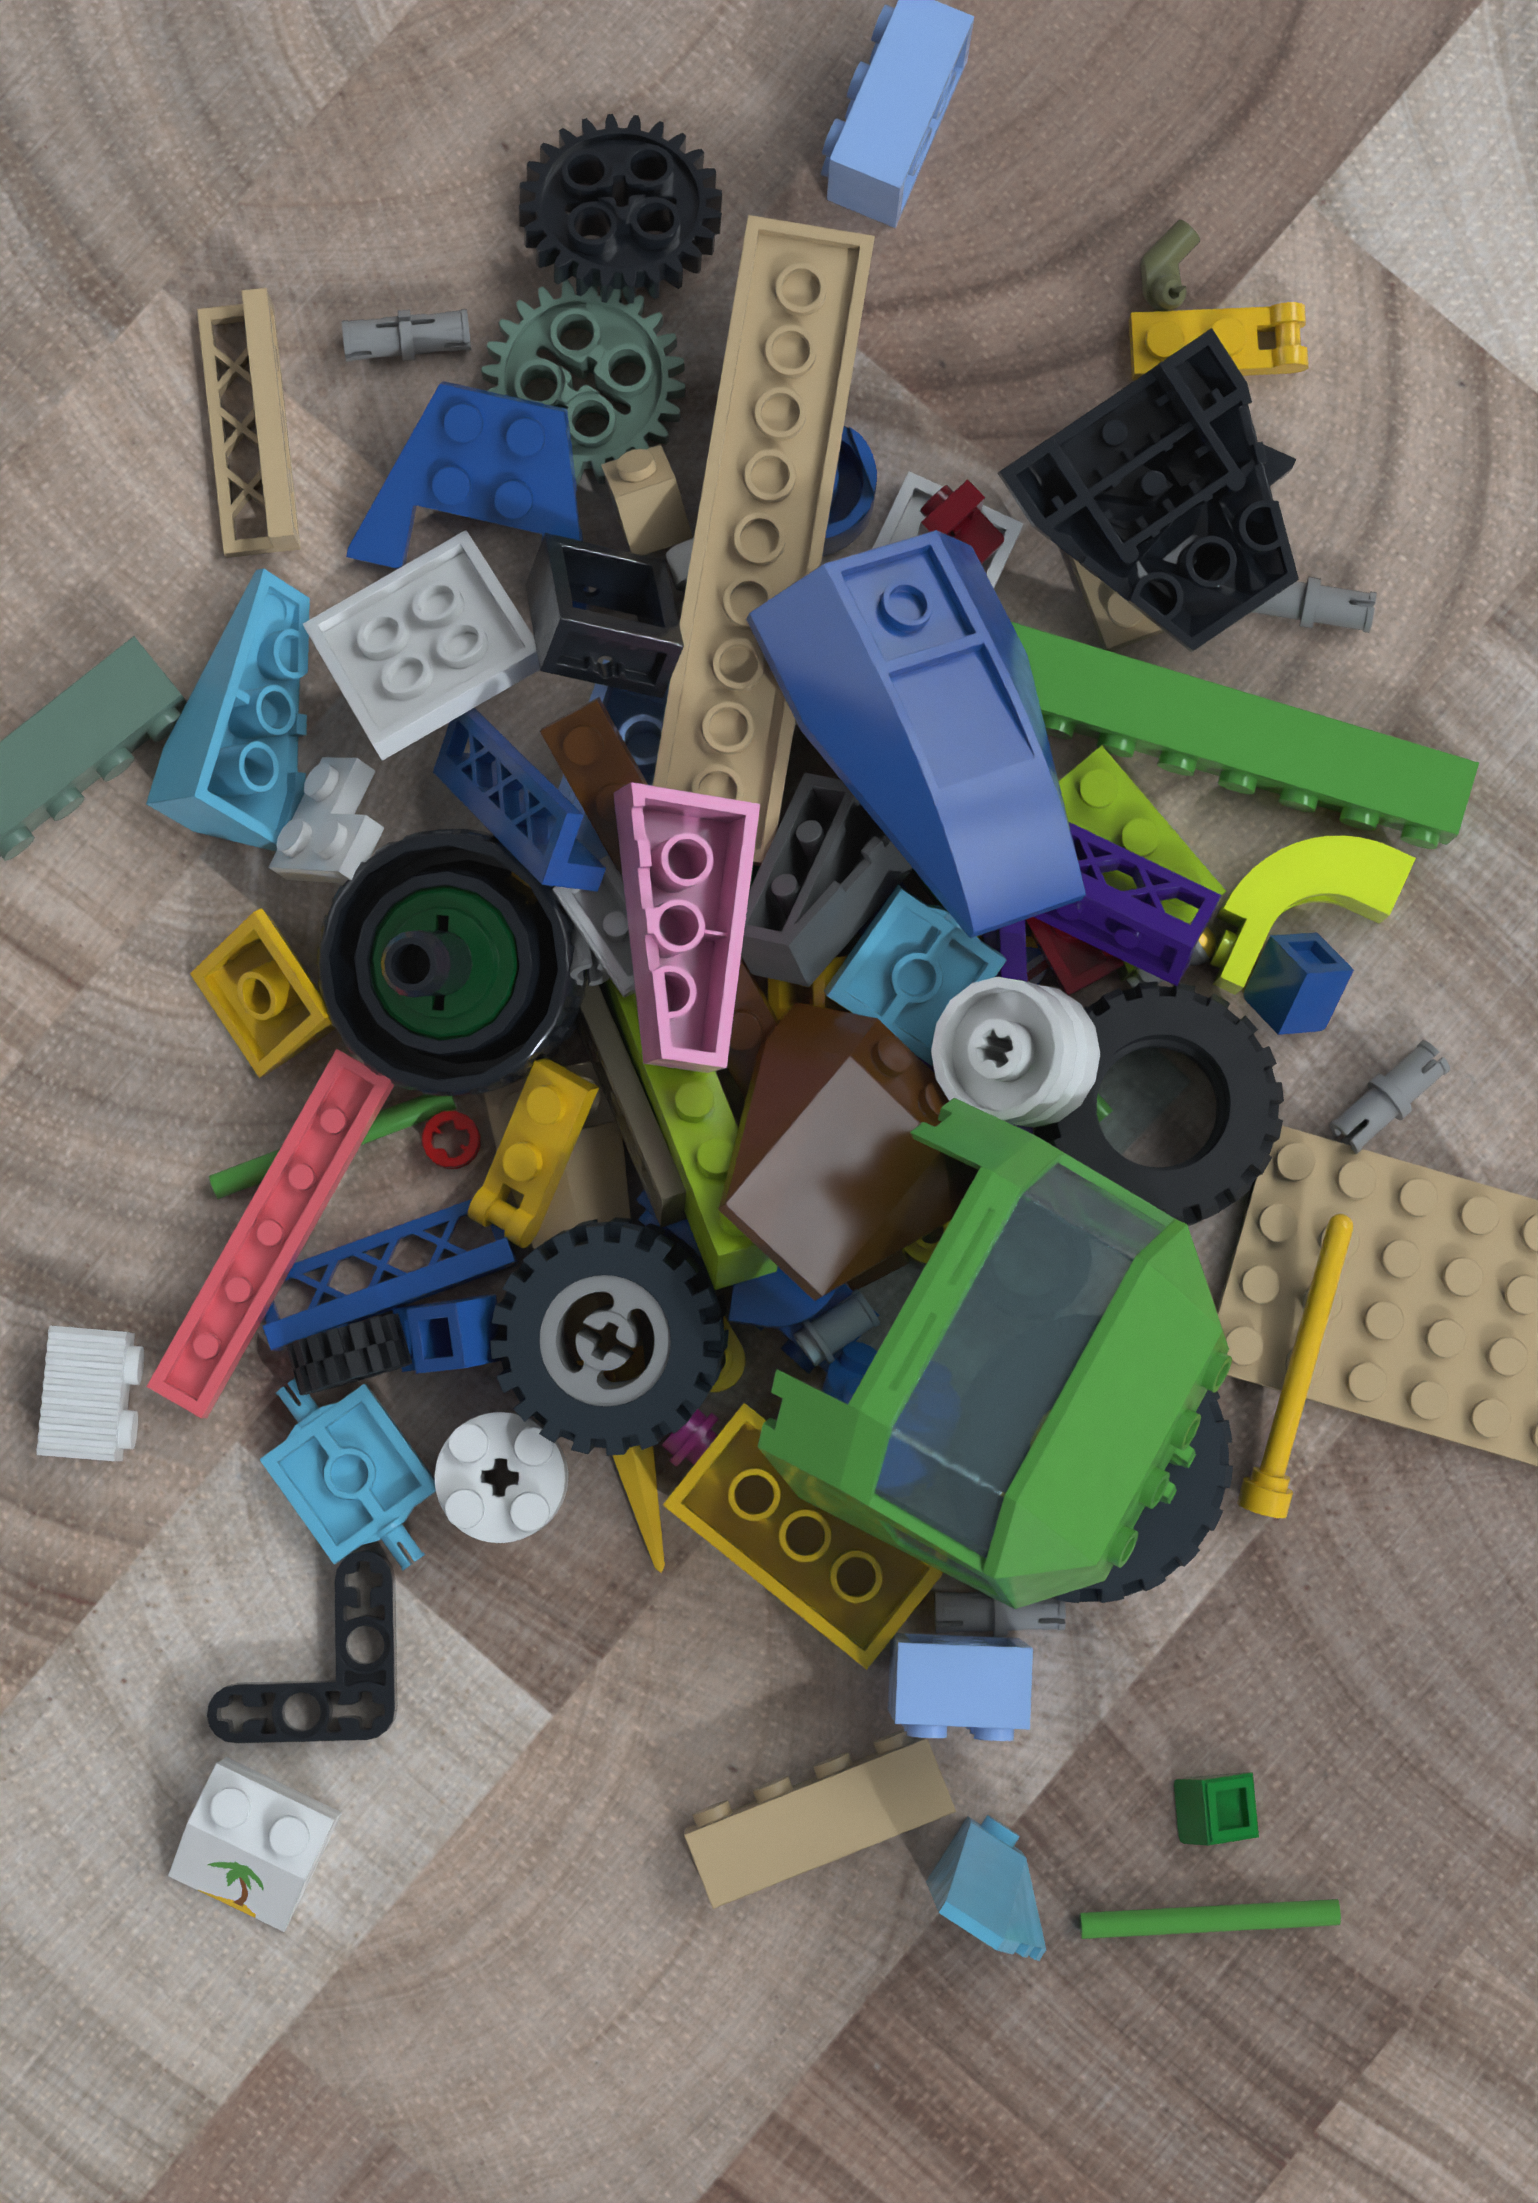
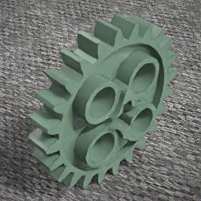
[481,279,686,485]

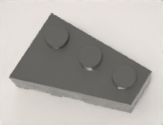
[741,773,913,987]

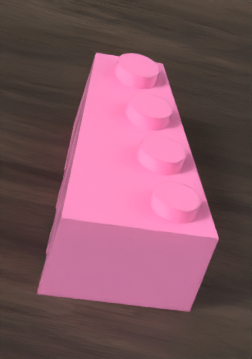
[613,782,760,1073]

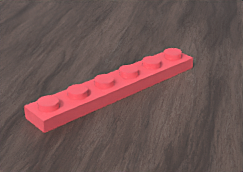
[146,1049,394,1418]

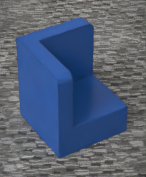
[1243,932,1354,1035]

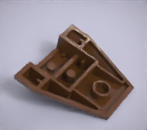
[718,1002,978,1301]

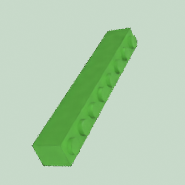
[1011,622,1479,849]

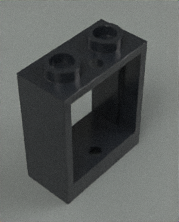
[525,533,684,698]

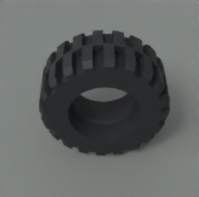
[1034,981,1284,1231]

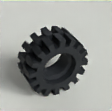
[286,1313,412,1395]

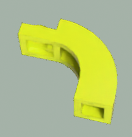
[1210,836,1416,995]

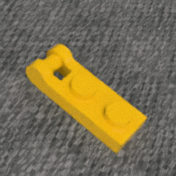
[1129,302,1309,381]
[468,1058,599,1248]

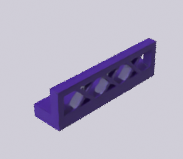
[1034,822,1222,986]

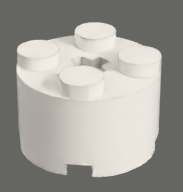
[435,1412,568,1543]

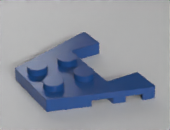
[346,381,590,610]

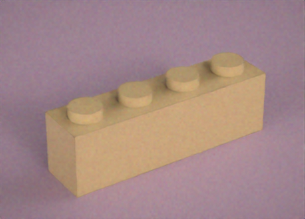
[684,1729,956,1909]

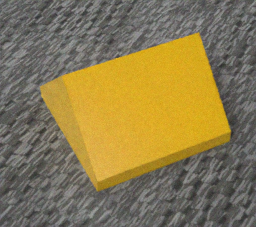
[190,908,336,1078]

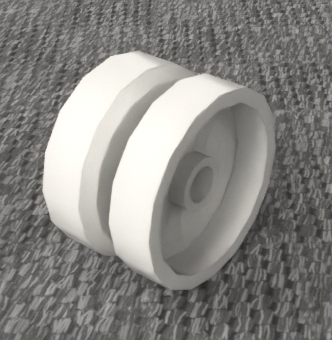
[931,977,1100,1127]

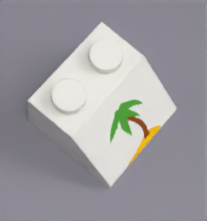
[168,1757,342,1932]

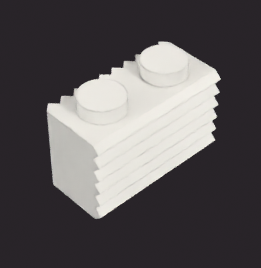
[36,1326,144,1461]

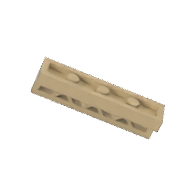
[197,288,301,558]

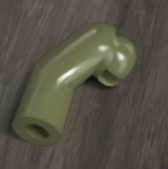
[1140,220,1200,311]

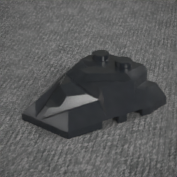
[998,328,1299,652]

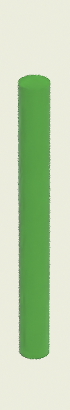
[209,1094,457,1199]
[1079,1899,1341,1939]

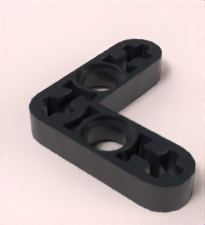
[207,1550,398,1743]

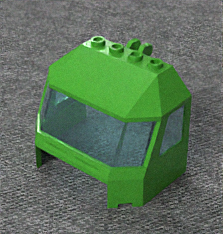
[758,1098,1232,1609]

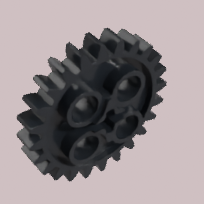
[519,114,722,304]

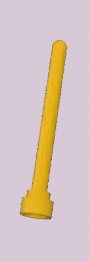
[1237,1214,1354,1518]

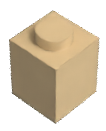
[601,444,693,555]

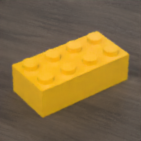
[663,1403,944,1670]

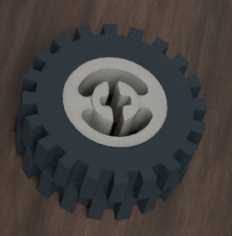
[490,1217,729,1456]

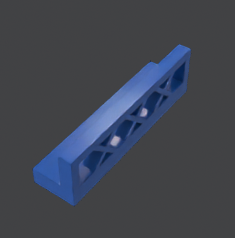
[433,708,606,892]
[262,1199,518,1352]

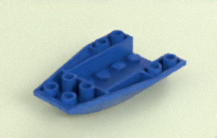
[746,530,1086,938]

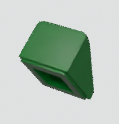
[1174,1772,1259,1846]

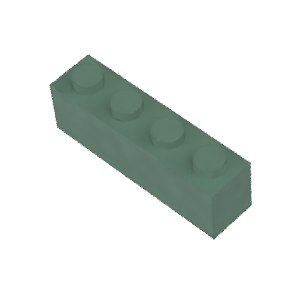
[0,636,187,861]

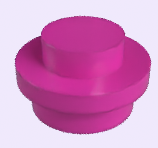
[662,1409,719,1467]

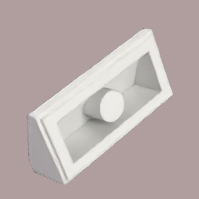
[553,855,636,998]

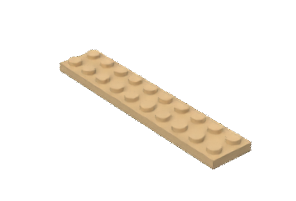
[653,215,875,866]

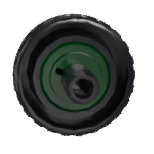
[316,829,588,1096]

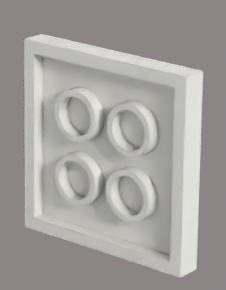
[303,530,540,761]

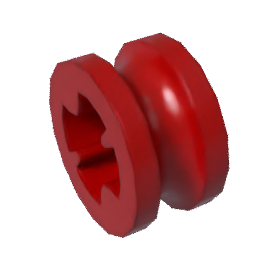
[422,1111,481,1169]

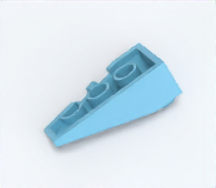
[146,568,310,852]
[926,1815,1046,1961]

